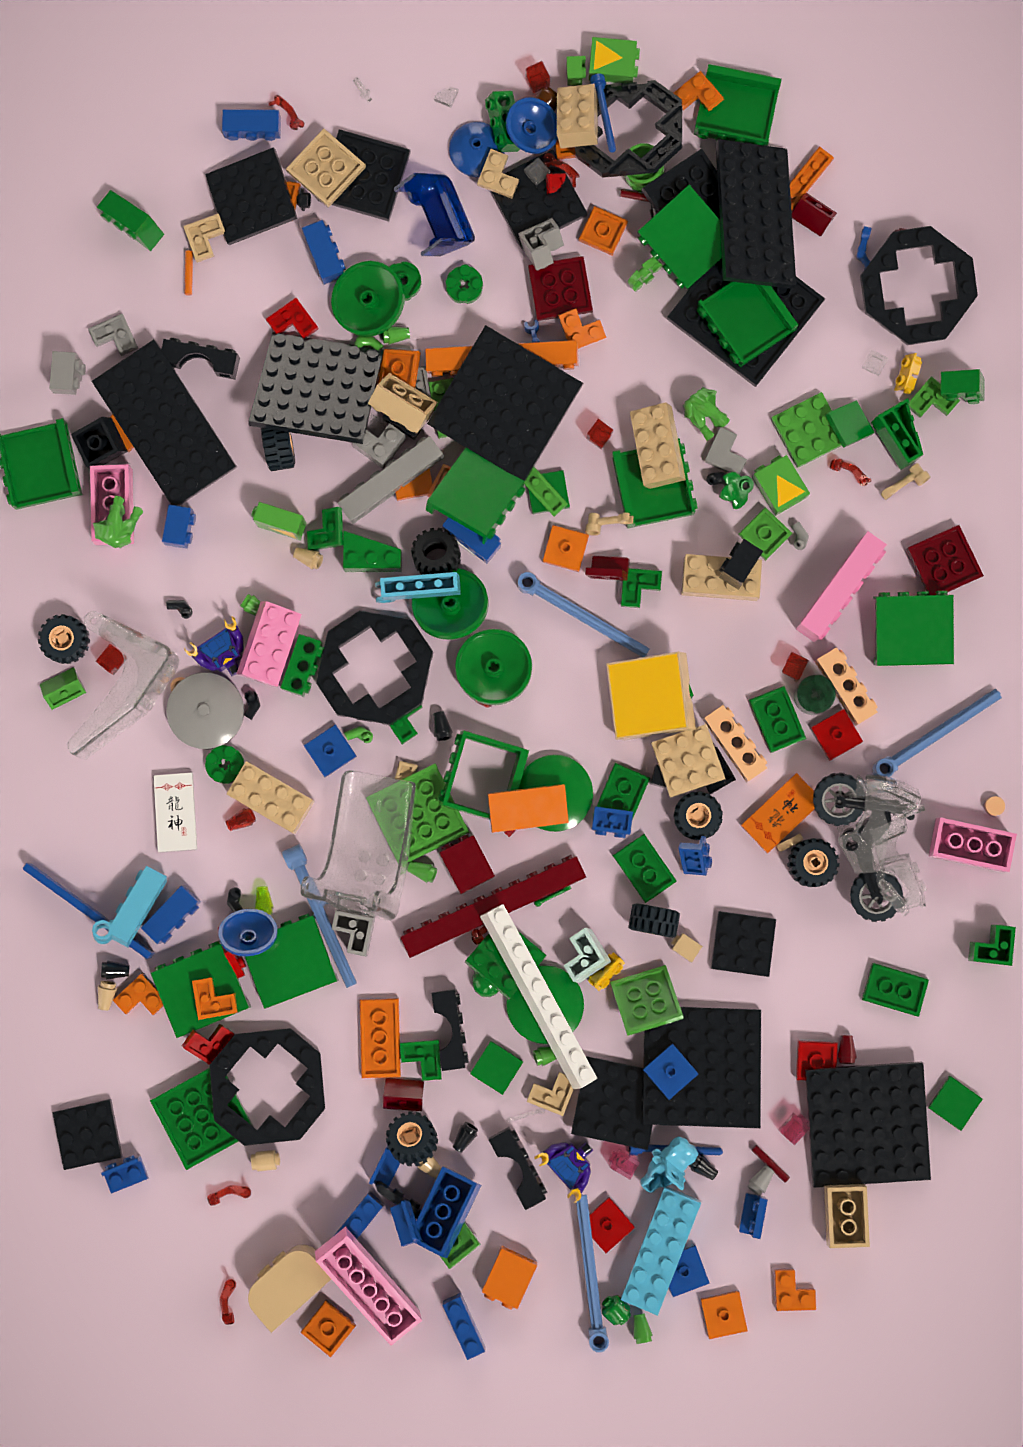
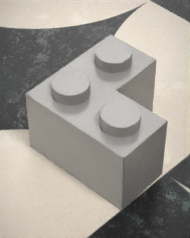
[518,218,564,270]
[49,351,86,395]
[352,423,406,469]
[331,910,375,957]

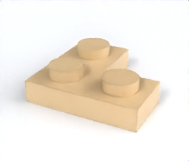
[477,149,519,199]
[183,214,225,263]
[527,1072,574,1116]

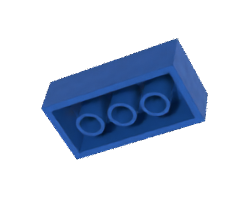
[415,1166,482,1258]

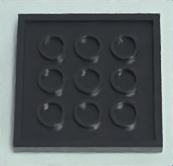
[317,129,411,222]
[205,147,298,245]
[490,149,587,249]
[642,149,720,220]
[571,1056,653,1150]

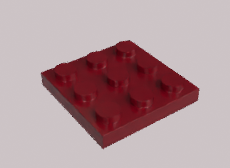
[528,256,593,321]
[906,525,984,595]

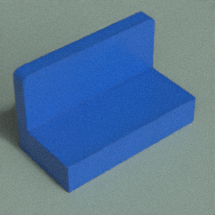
[369,1145,400,1186]
[390,1200,422,1247]

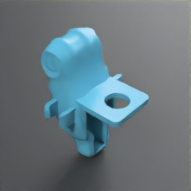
[640,1136,698,1193]

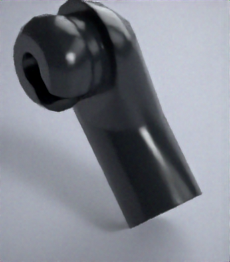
[166,600,193,619]
[227,887,243,912]

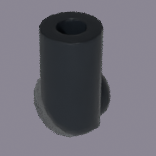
[706,472,727,486]
[244,691,260,720]

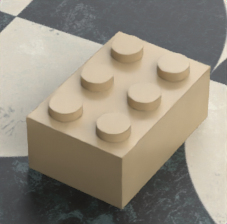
[557,84,598,148]
[368,373,438,433]
[824,1184,870,1248]

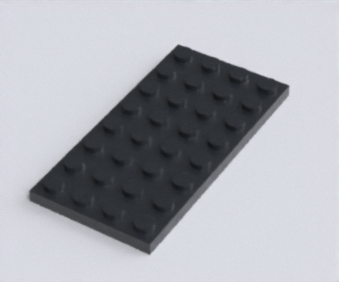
[715,139,797,289]
[92,339,237,506]

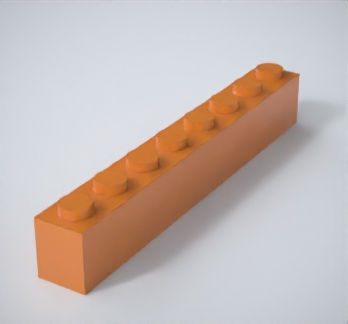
[425,340,579,377]

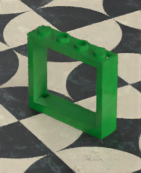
[438,730,529,820]

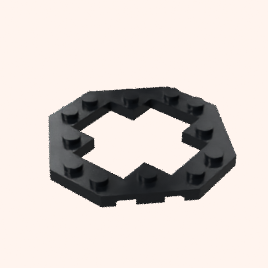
[575,80,682,178]
[860,226,978,346]
[316,611,434,726]
[210,1028,325,1146]

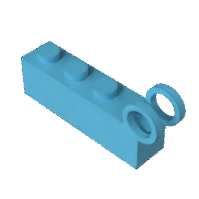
[375,572,461,603]
[92,866,167,947]

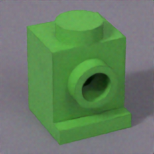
[566,56,586,86]

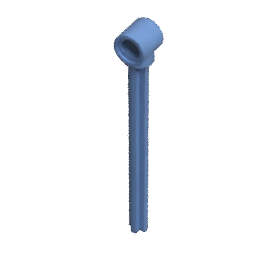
[518,572,650,657]
[872,689,1002,779]
[282,844,357,988]
[575,1194,609,1352]

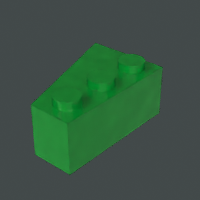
[871,398,924,470]

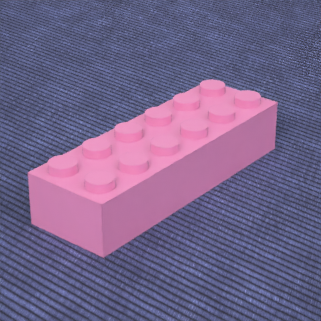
[796,531,887,642]
[315,1227,422,1346]

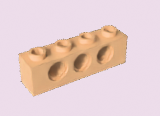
[814,647,878,726]
[703,705,767,783]

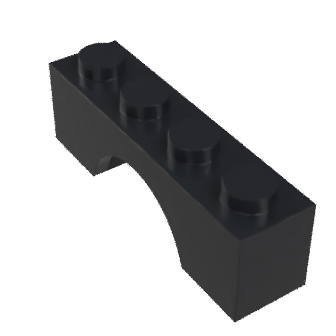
[161,338,240,380]
[431,989,469,1071]
[489,1127,548,1210]

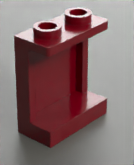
[440,834,495,894]

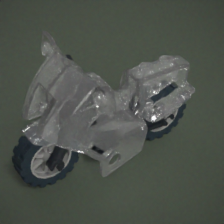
[813,773,927,922]

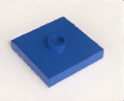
[304,724,357,778]
[643,1044,698,1100]
[669,1245,710,1297]

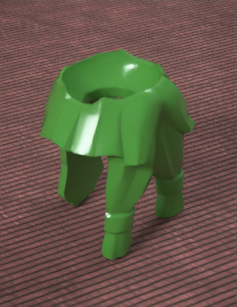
[683,387,730,441]
[93,495,143,548]

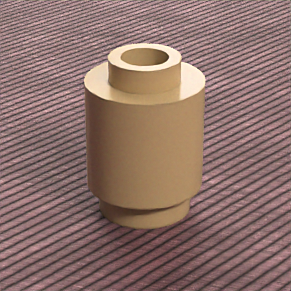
[251,1150,280,1172]

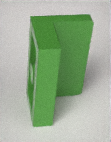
[40,667,86,710]

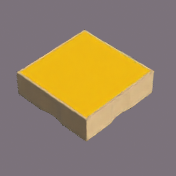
[606,651,696,740]

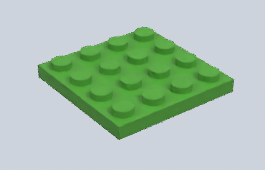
[366,763,469,867]

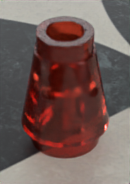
[226,808,256,831]

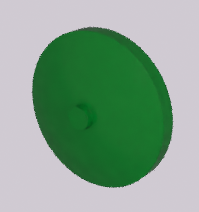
[331,261,405,337]
[412,568,489,640]
[455,629,532,705]
[518,755,593,832]
[507,965,584,1044]

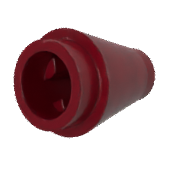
[837,1035,857,1064]

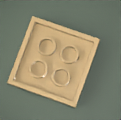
[286,128,366,208]
[651,724,725,798]

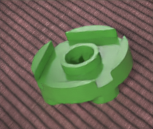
[628,257,663,292]

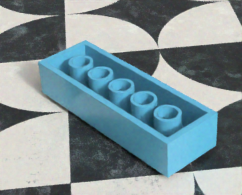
[621,1187,701,1316]

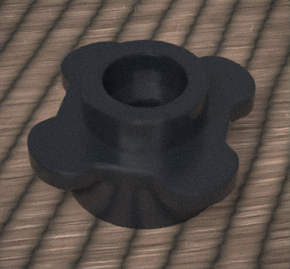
[297,189,311,211]

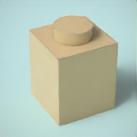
[671,933,703,963]

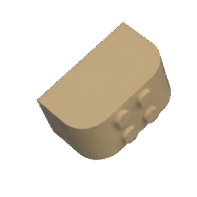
[248,1245,331,1333]

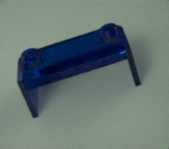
[394,173,475,256]

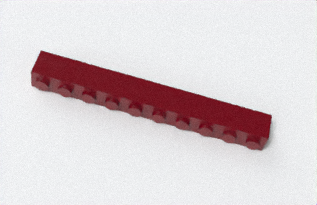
[400,855,587,958]

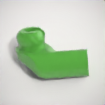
[354,336,384,350]
[345,726,373,743]

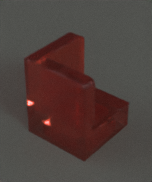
[525,61,550,94]
[586,419,613,450]
[95,644,128,675]
[782,652,809,683]

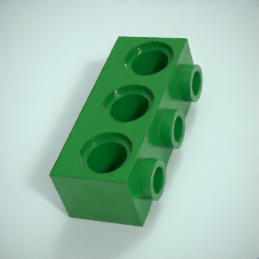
[485,91,520,152]
[280,634,324,697]

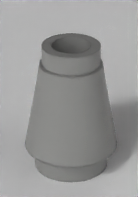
[747,1165,774,1196]

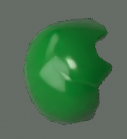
[472,972,499,997]

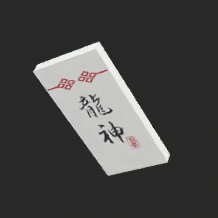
[154,773,197,852]

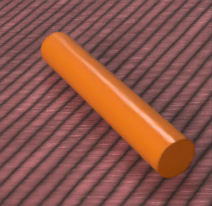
[185,250,193,296]

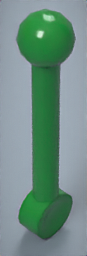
[534,885,572,907]

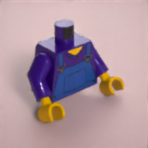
[184,616,244,676]
[534,1142,593,1203]

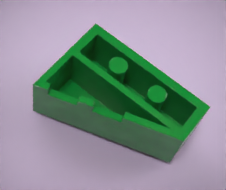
[97,190,164,251]
[343,531,402,572]

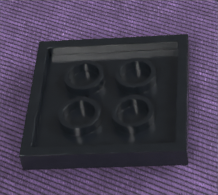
[711,911,776,977]
[52,1099,123,1170]

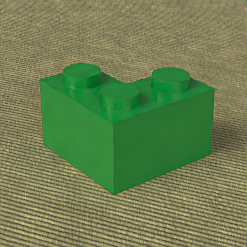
[941,369,985,404]
[968,925,1016,966]

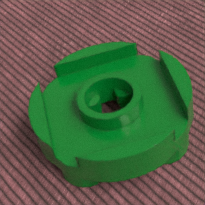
[390,262,422,301]
[446,265,483,304]
[205,745,245,784]

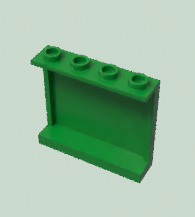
[694,64,782,146]
[637,185,722,290]
[697,282,798,367]
[0,418,83,510]
[612,438,698,529]
[425,448,525,544]
[873,591,954,666]
[245,913,339,1009]
[151,941,251,1038]

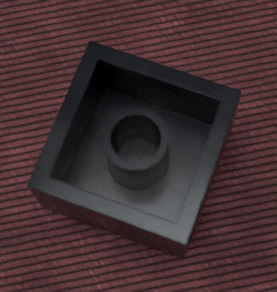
[71,417,128,469]
[719,539,763,590]

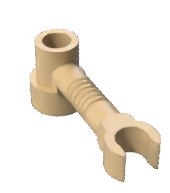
[881,463,931,500]
[585,513,634,536]

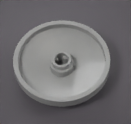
[167,672,244,749]

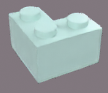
[563,928,611,983]

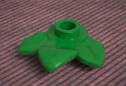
[719,472,754,509]

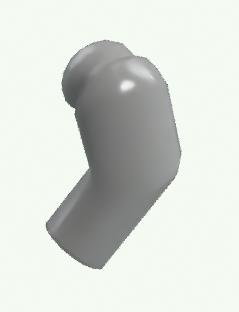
[792,522,809,550]

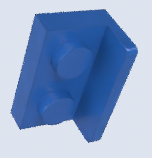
[591,807,633,838]
[679,836,712,876]
[101,1155,149,1194]
[739,1193,768,1239]

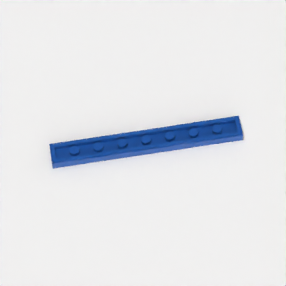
[23,863,155,959]

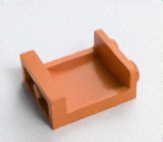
[482,1246,537,1310]

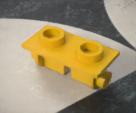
[894,353,922,394]
[587,952,625,991]

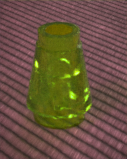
[255,886,274,914]

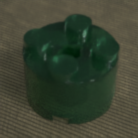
[794,675,836,715]

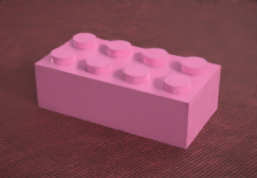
[90,464,134,545]
[236,601,302,687]
[929,818,1017,872]

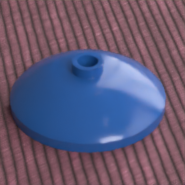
[506,97,558,154]
[449,122,505,177]
[218,909,278,956]

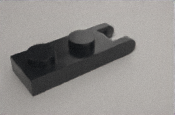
[375,1180,421,1219]

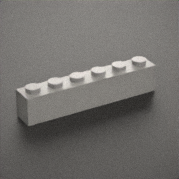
[338,436,444,524]

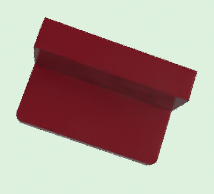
[792,193,837,236]
[585,556,630,581]
[383,1078,424,1112]

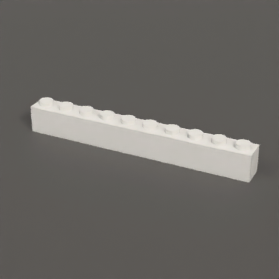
[480,904,597,1089]

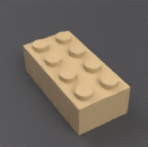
[630,402,686,489]
[681,554,762,601]
[227,761,315,834]

